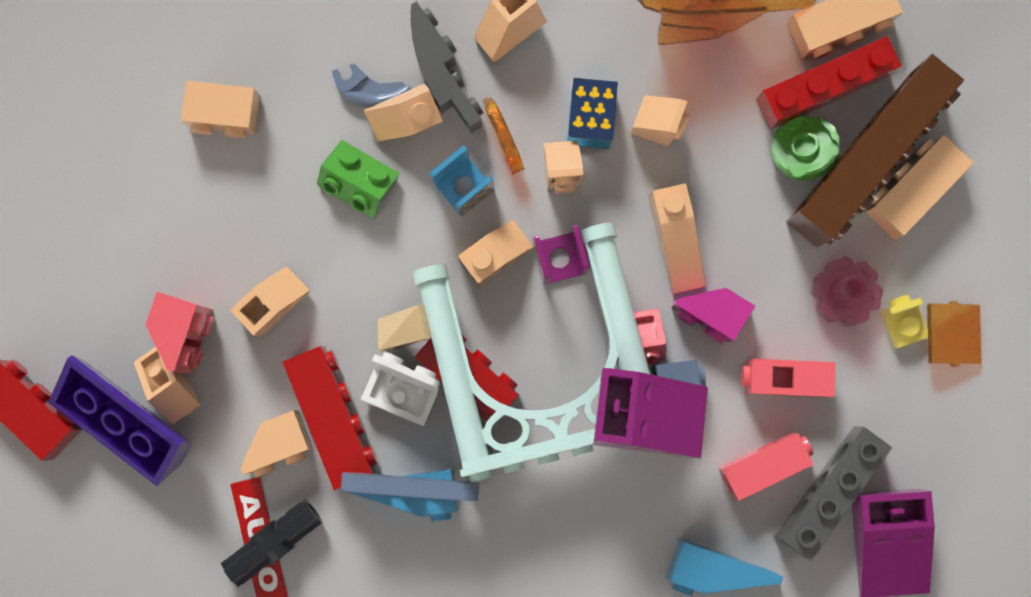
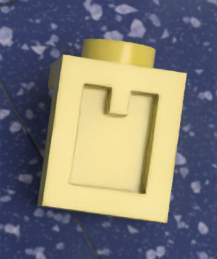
[881,294,930,349]

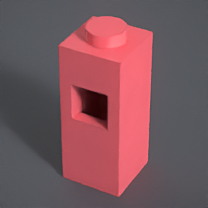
[740,358,836,397]
[719,432,814,501]

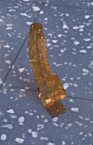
[483,97,525,175]

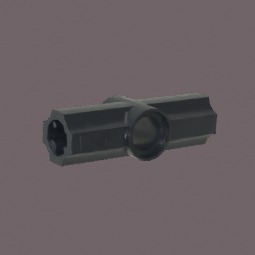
[220,499,323,587]

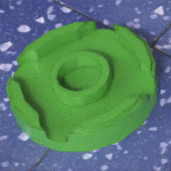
[771,115,840,180]

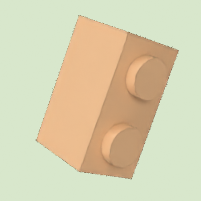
[181,80,260,138]

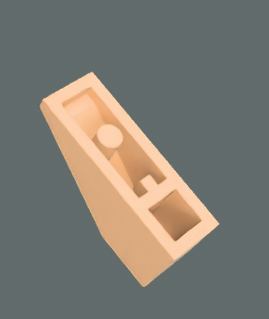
[649,183,706,294]

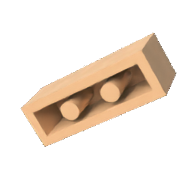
[787,0,903,59]
[865,135,974,240]

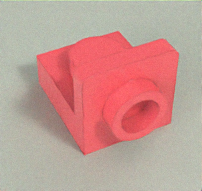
[634,308,666,366]

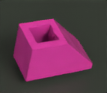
[671,288,755,344]

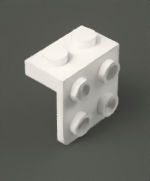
[360,352,440,427]

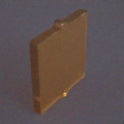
[927,301,981,367]

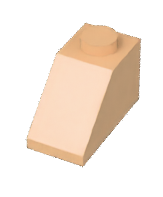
[364,83,443,142]
[458,220,533,287]
[134,347,200,425]

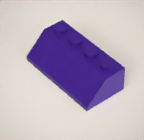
[48,355,192,487]

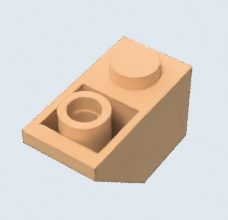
[474,0,547,63]
[631,95,690,147]
[543,140,584,194]
[230,266,310,338]
[240,410,313,478]

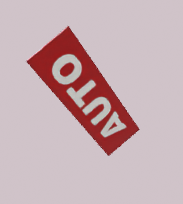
[230,477,288,597]

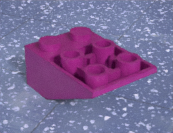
[593,368,708,459]
[852,489,935,597]

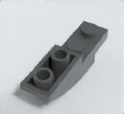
[411,1,484,133]

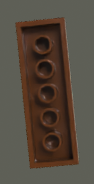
[786,54,965,248]

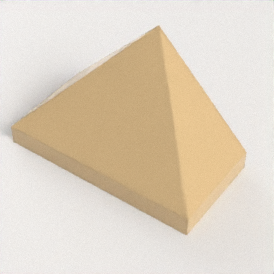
[377,304,431,352]

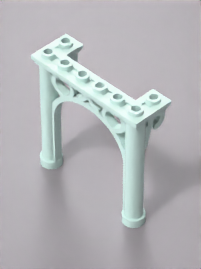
[412,222,650,483]

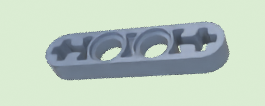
[341,472,479,501]

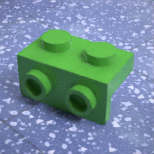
[317,140,399,218]

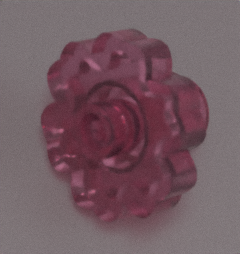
[811,257,883,327]

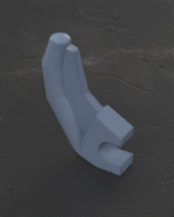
[332,64,412,107]

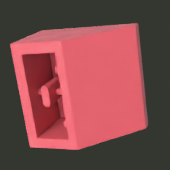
[145,292,214,374]

